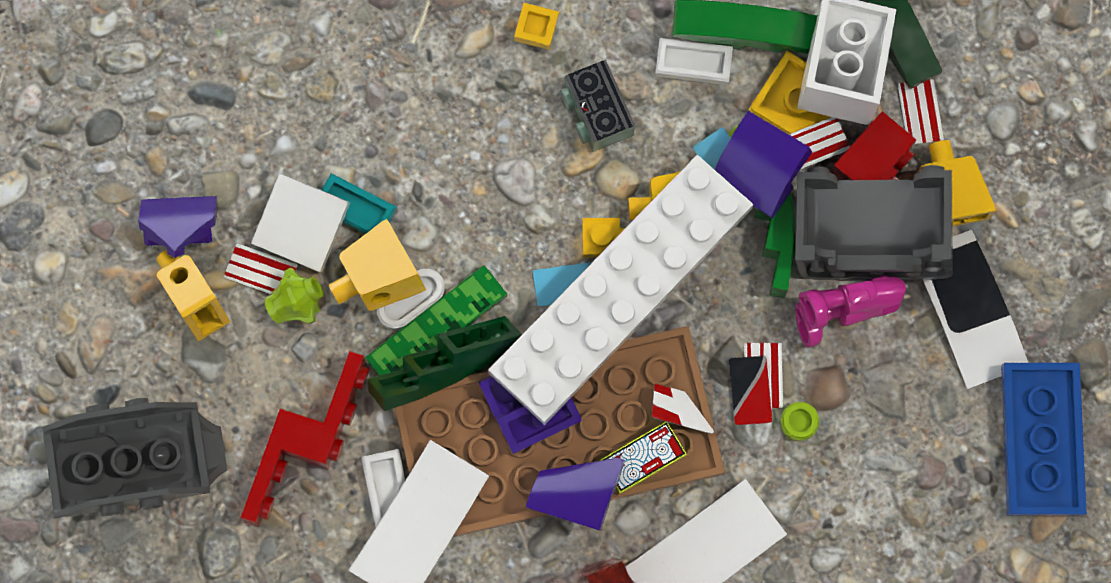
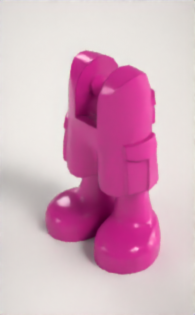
[795,275,906,348]

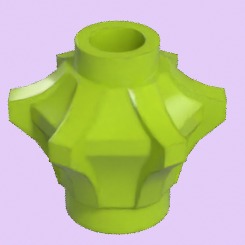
[265,268,324,324]

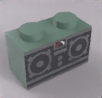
[560,59,635,152]

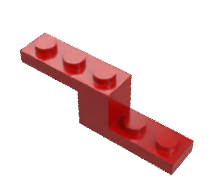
[240,351,370,527]

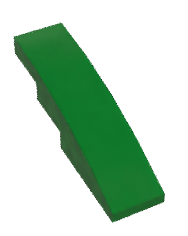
[672,0,818,54]
[755,193,794,298]

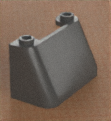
[796,165,953,280]

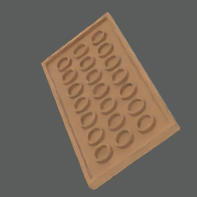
[395,326,725,538]

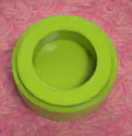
[780,402,819,442]

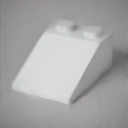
[797,0,896,126]

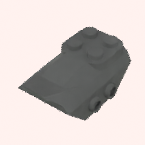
[42,398,227,518]

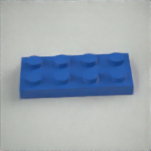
[1001,363,1087,516]

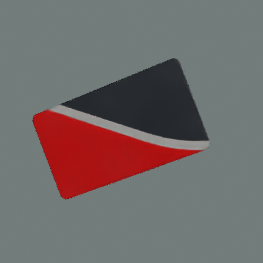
[729,356,772,425]

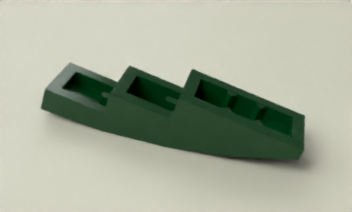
[859,0,942,90]
[368,316,522,411]

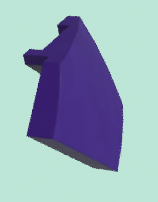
[138,196,218,258]

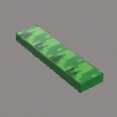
[365,265,508,376]

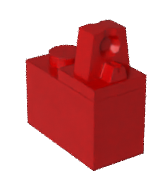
[830,111,916,180]

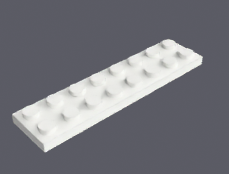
[488,155,753,425]

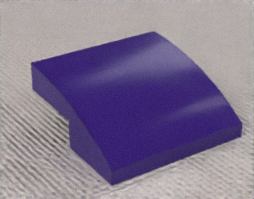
[715,111,812,219]
[478,376,582,454]

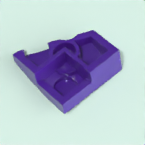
[526,458,625,531]

